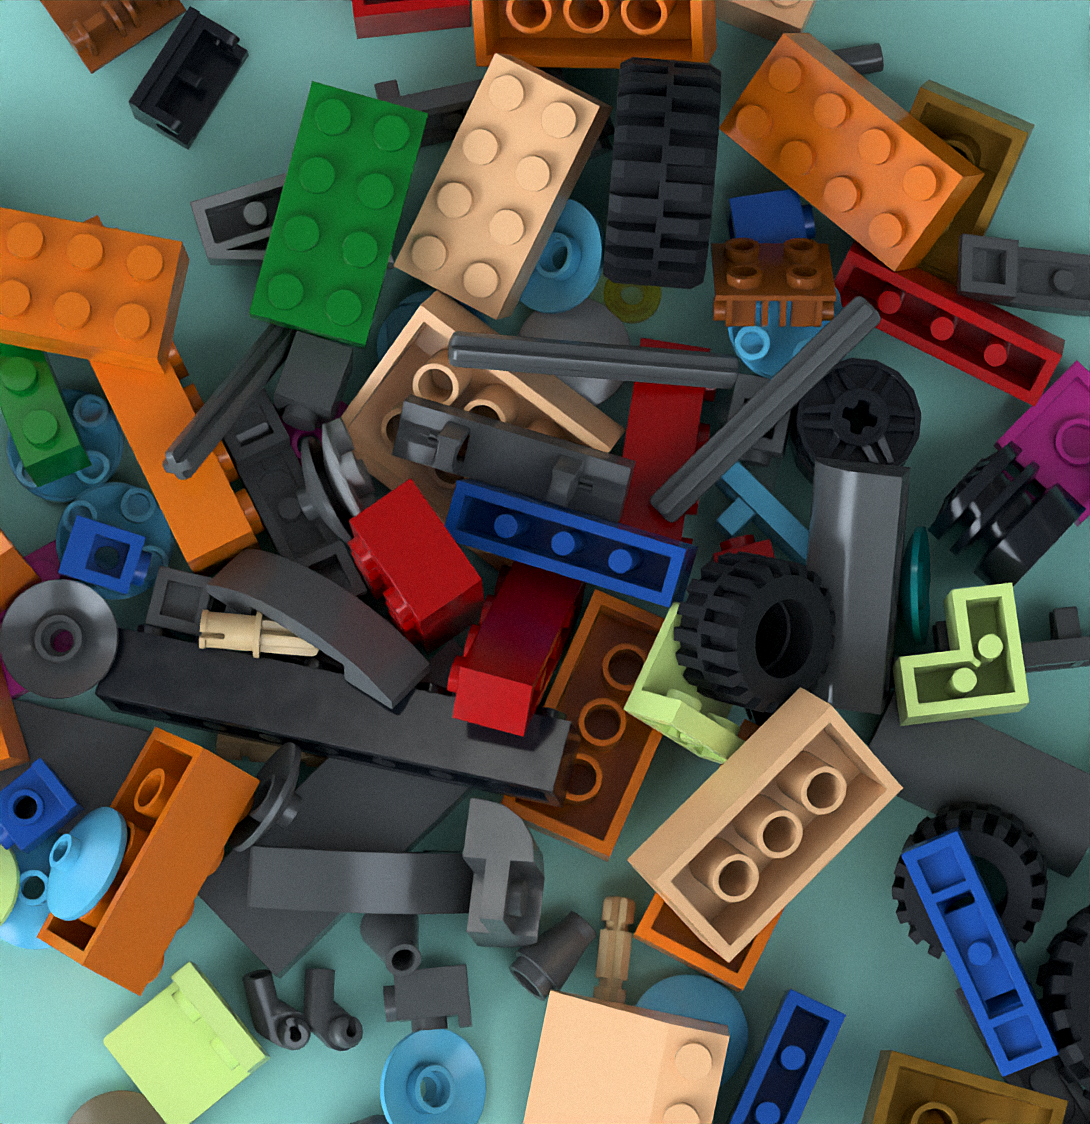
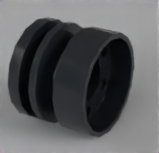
[789,358,921,485]
[928,440,1086,587]

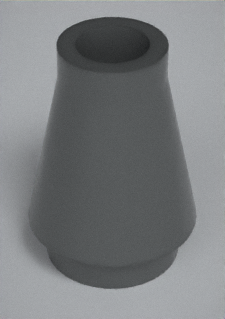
[509,911,597,1001]
[360,913,421,976]

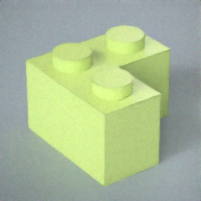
[892,583,1030,726]

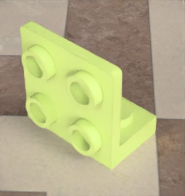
[623,602,746,764]
[103,961,271,1124]

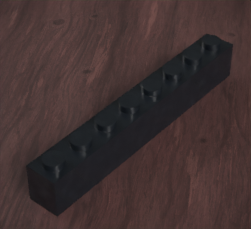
[95,624,581,808]

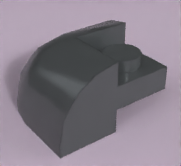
[462,798,545,948]

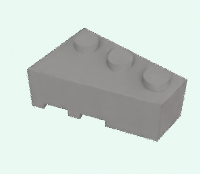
[190,173,394,269]

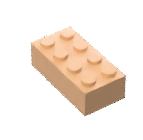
[393,53,613,320]
[627,687,903,963]

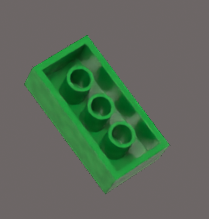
[249,81,428,349]

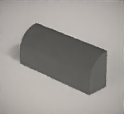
[806,457,911,714]
[867,689,1090,878]

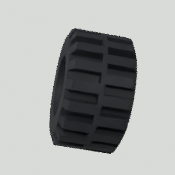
[674,551,836,713]
[892,802,1048,959]

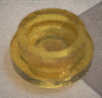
[603,279,662,324]

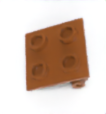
[40,0,186,74]
[711,238,836,327]

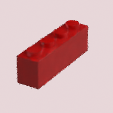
[834,240,1065,407]
[618,338,716,544]
[447,560,587,737]

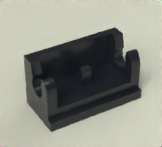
[128,6,249,150]

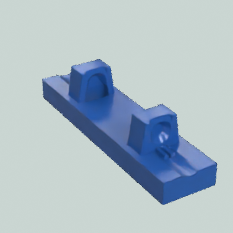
[901,826,1060,1077]

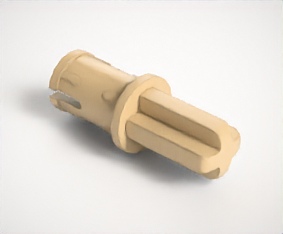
[199,609,319,658]

